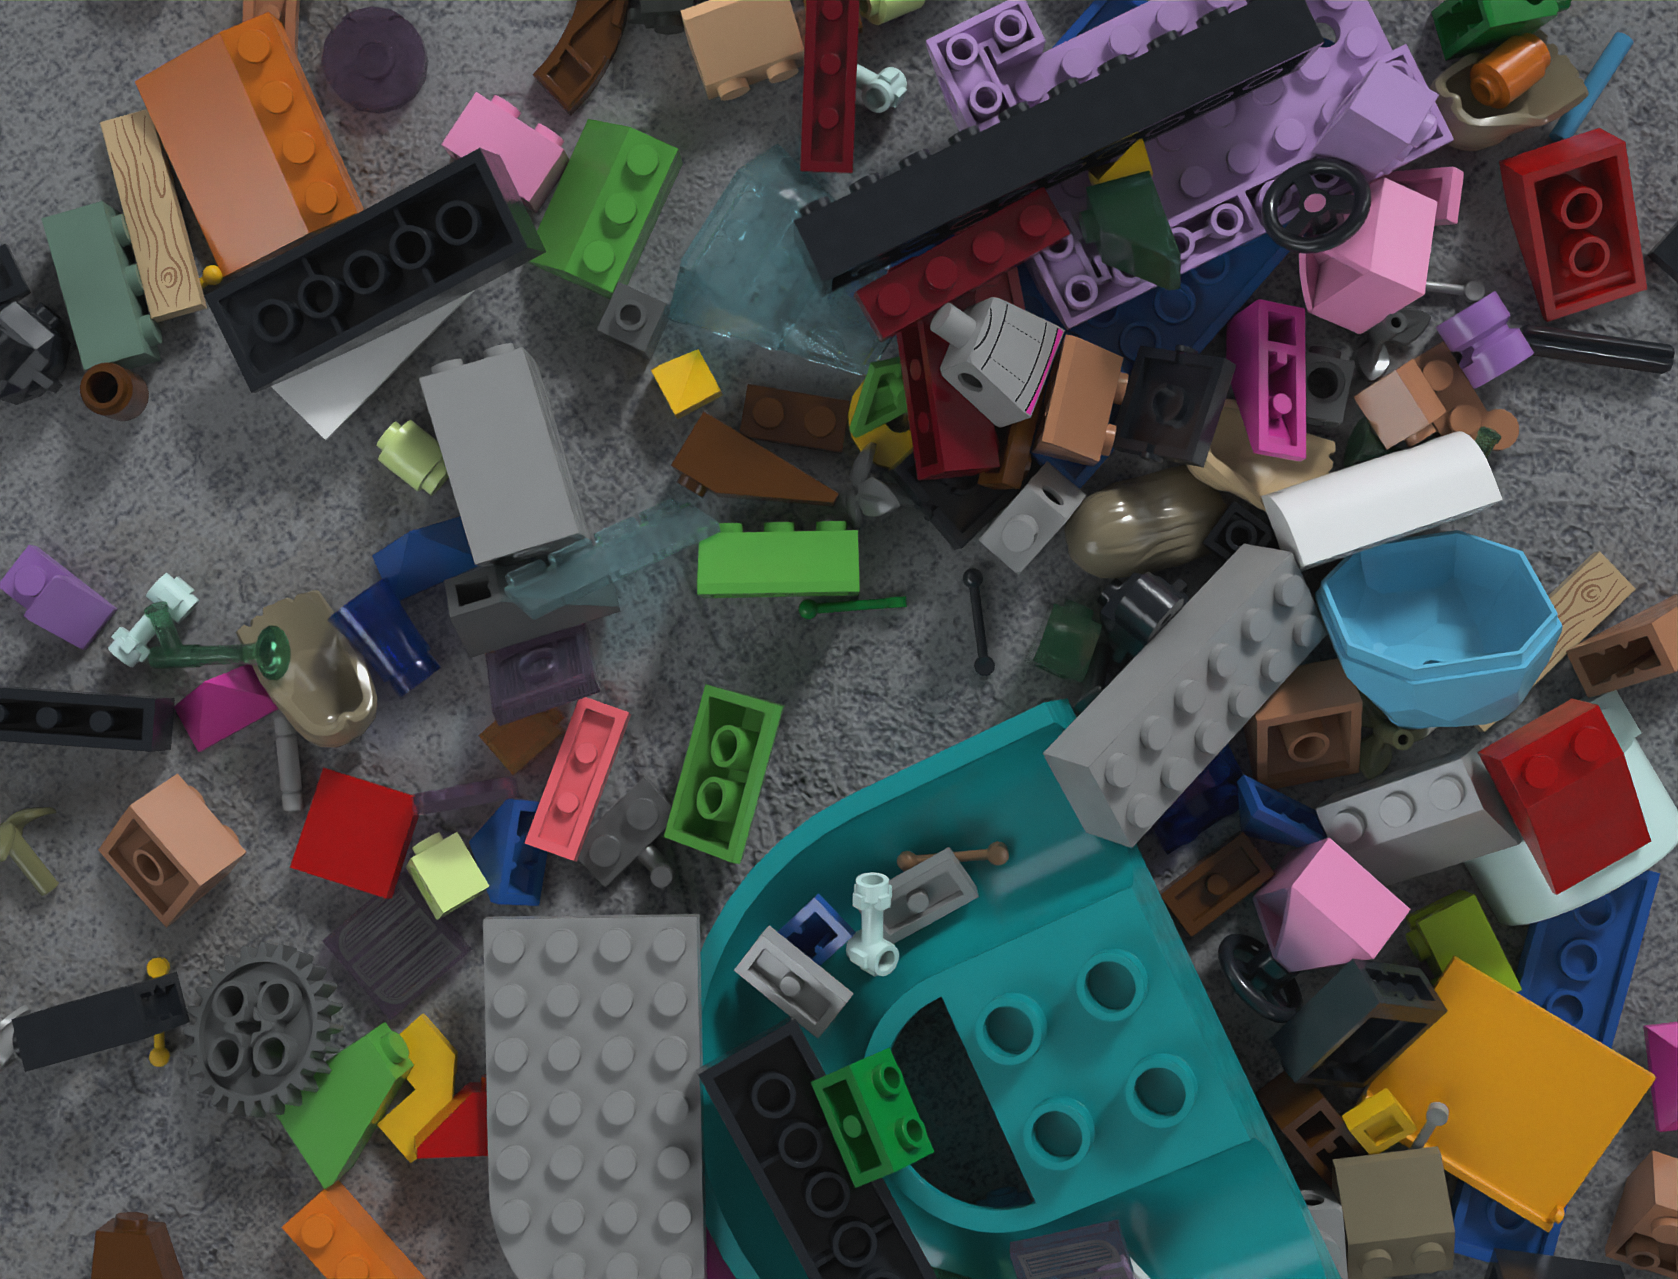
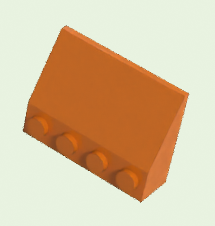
[135,12,364,278]

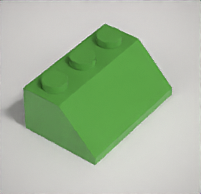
[527,119,683,300]
[697,521,860,599]
[664,684,785,864]

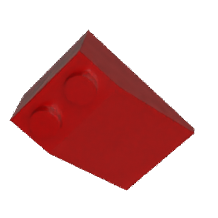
[1499,128,1647,322]
[1477,698,1652,895]

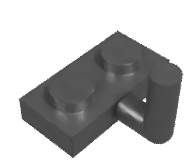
[578,776,676,888]

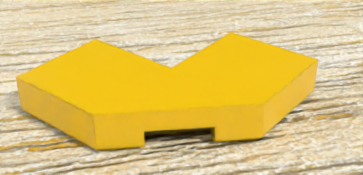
[377,1013,458,1163]

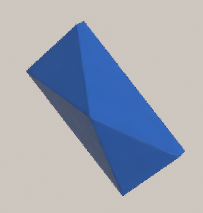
[372,516,479,603]
[1237,775,1328,848]
[469,798,548,906]
[777,893,856,966]

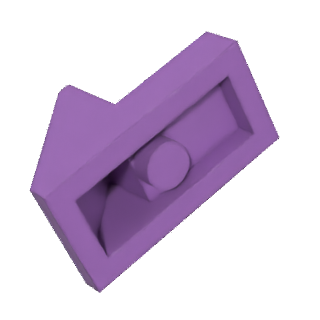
[0,545,117,650]

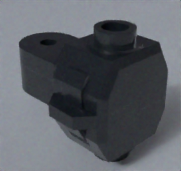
[0,301,71,405]
[1097,572,1189,669]

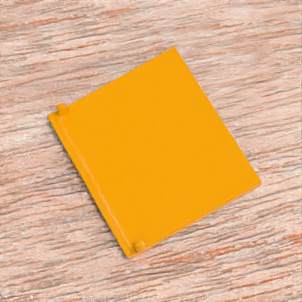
[1354,956,1656,1233]

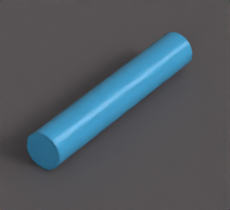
[1549,32,1634,142]

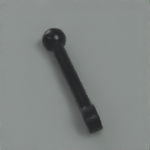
[963,568,995,676]

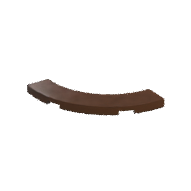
[533,0,631,116]

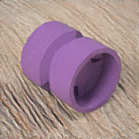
[1435,291,1534,389]

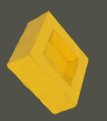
[1342,1087,1418,1155]

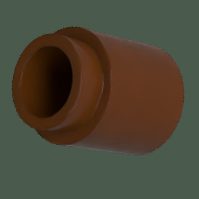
[80,363,149,421]

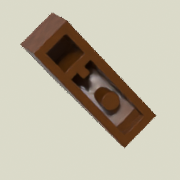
[671,411,839,507]
[1255,1070,1370,1189]

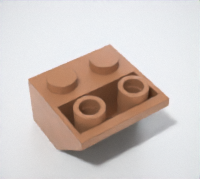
[1605,1150,1678,1279]

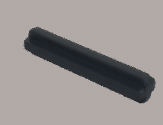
[1520,324,1675,374]

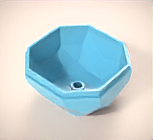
[1315,530,1562,729]

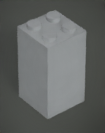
[419,343,591,567]

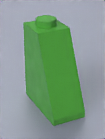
[276,1022,414,1189]

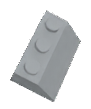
[1315,743,1522,887]

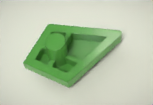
[849,357,908,438]

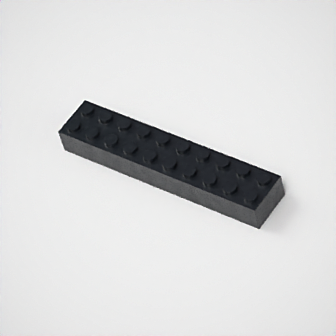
[794,0,1325,298]

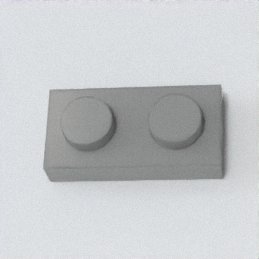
[858,847,978,944]
[734,926,854,1038]

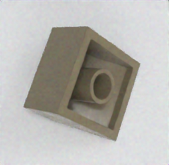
[1332,1146,1455,1279]

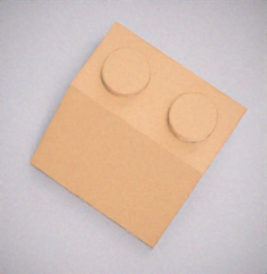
[680,0,804,101]

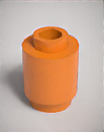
[1470,33,1551,109]

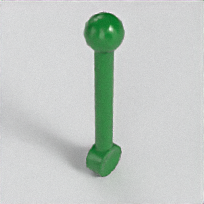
[798,596,907,620]

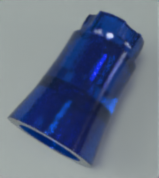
[327,577,442,698]

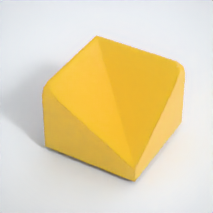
[1088,138,1153,207]
[651,349,723,419]

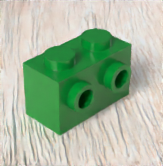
[811,1047,934,1188]

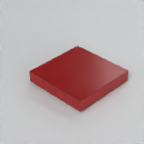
[290,767,425,899]

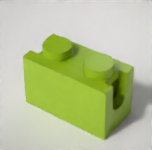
[1405,889,1522,992]

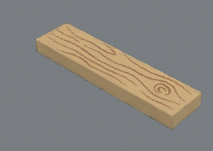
[100,109,207,323]
[1474,551,1636,732]

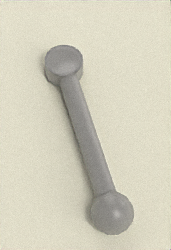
[1425,280,1485,303]
[1409,1102,1449,1150]

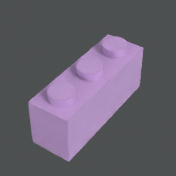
[1312,59,1439,183]

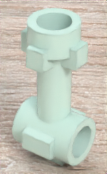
[856,64,907,113]
[108,573,200,668]
[846,872,899,977]

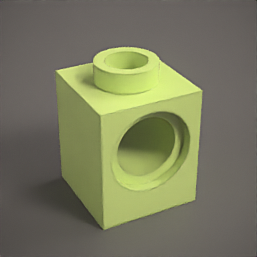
[405,832,489,920]

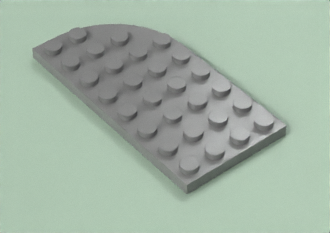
[483,914,707,1279]

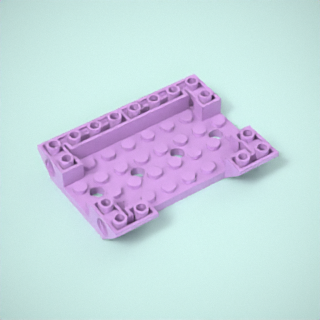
[925,0,1454,330]

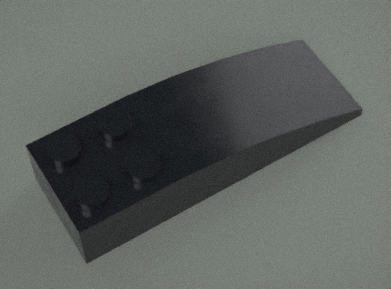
[204,148,546,393]
[695,1016,938,1279]

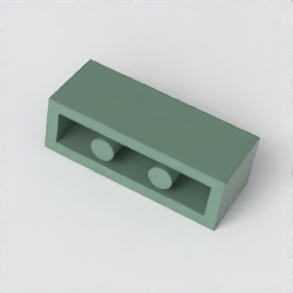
[41,201,163,371]

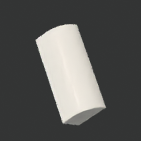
[271,290,475,440]
[1261,431,1503,572]

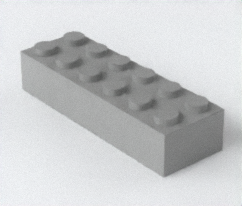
[1043,544,1328,848]

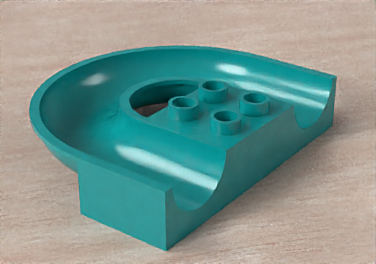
[700,698,1342,1279]

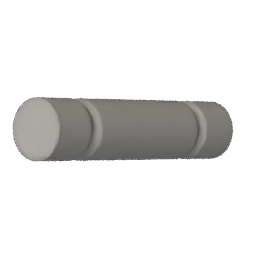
[274,717,304,811]

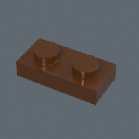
[739,384,850,454]
[977,385,1046,490]
[1159,831,1275,937]

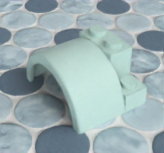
[1464,690,1678,926]

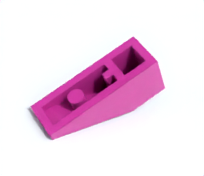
[1226,299,1306,462]

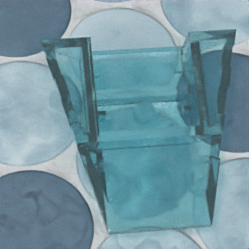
[668,143,900,377]

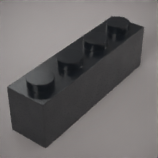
[0,686,175,752]

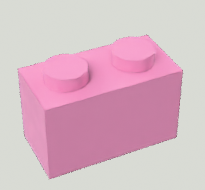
[441,92,569,213]

